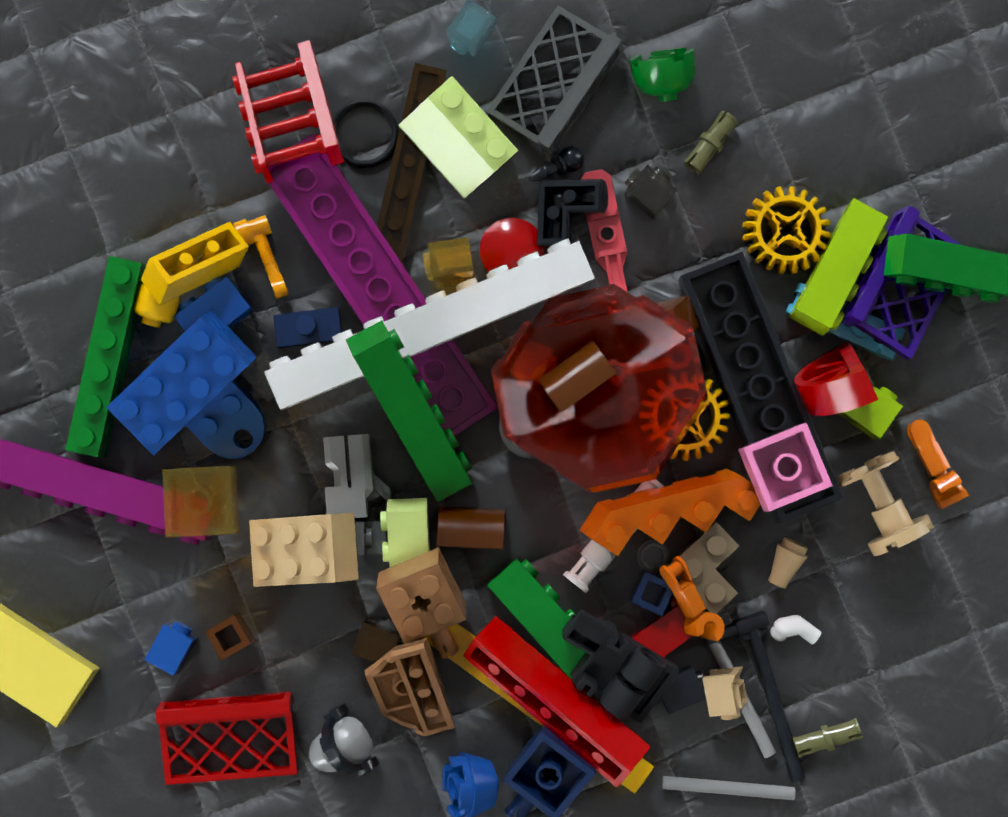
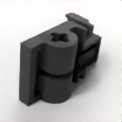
[562,609,679,723]

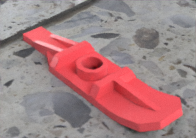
[580,169,628,300]

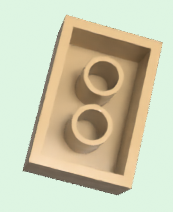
[249,513,359,587]

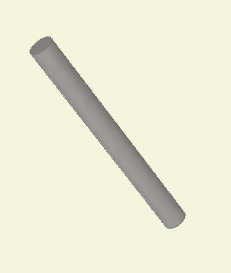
[708,641,776,758]
[662,776,796,800]

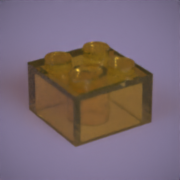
[162,466,239,538]

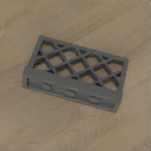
[486,5,624,156]

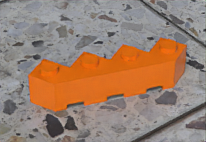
[579,469,761,556]

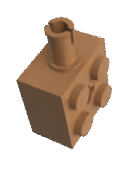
[376,547,466,659]

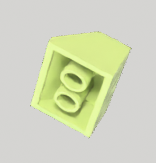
[398,76,518,199]

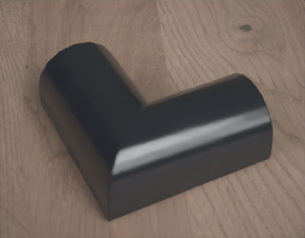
[537,179,608,248]

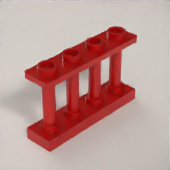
[232,40,344,184]

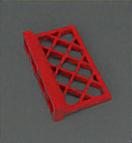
[155,691,298,785]

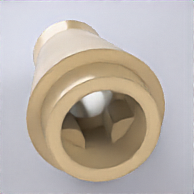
[768,537,808,589]

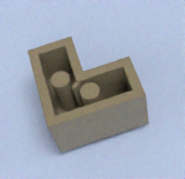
[667,522,739,614]

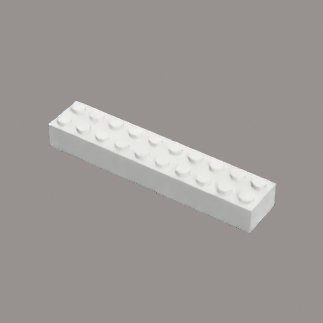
[264,239,595,410]

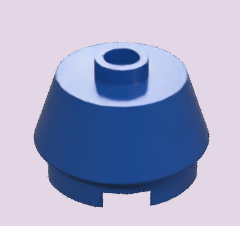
[442,752,499,817]

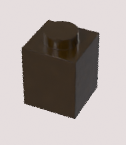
[352,621,404,662]

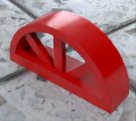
[794,341,878,416]

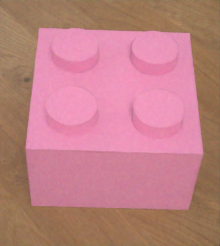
[738,423,833,512]

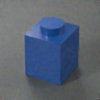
[144,621,198,676]

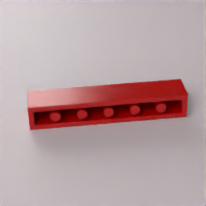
[463,616,651,788]

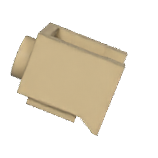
[702,666,748,720]

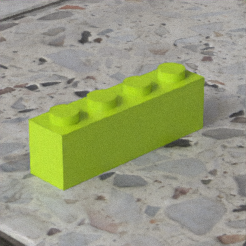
[788,198,888,336]

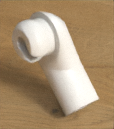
[770,615,822,645]

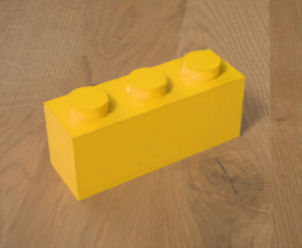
[141,222,249,305]

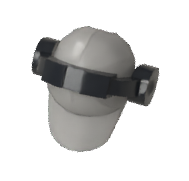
[309,703,380,776]

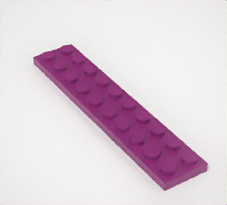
[262,133,498,436]

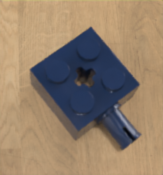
[502,724,597,817]

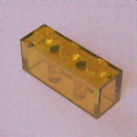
[423,237,474,289]

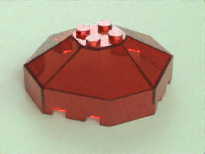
[491,284,708,494]

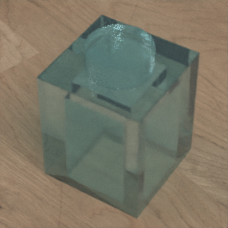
[446,0,496,56]

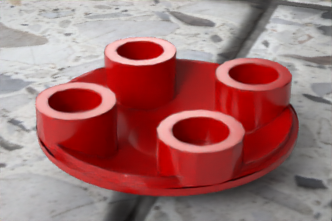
[480,218,545,272]

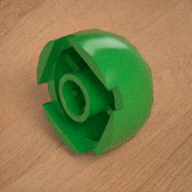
[630,48,696,102]

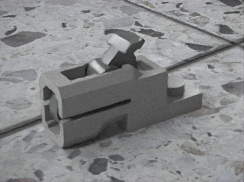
[323,434,392,518]

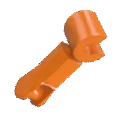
[906,419,969,509]
[659,556,725,642]

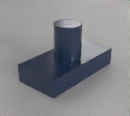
[273,307,342,348]

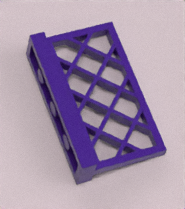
[841,205,961,360]

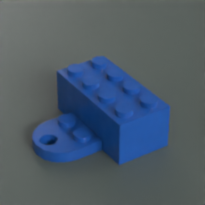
[106,309,266,459]

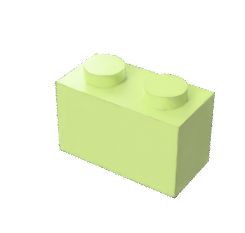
[380,498,430,567]

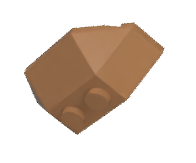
[365,638,455,737]

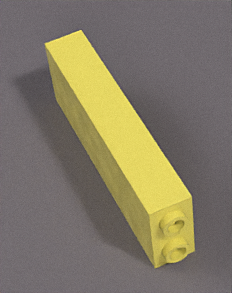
[0,603,100,727]

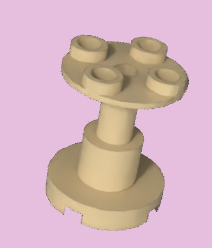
[837,451,934,556]

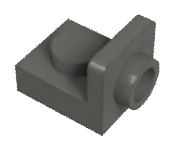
[355,521,386,555]

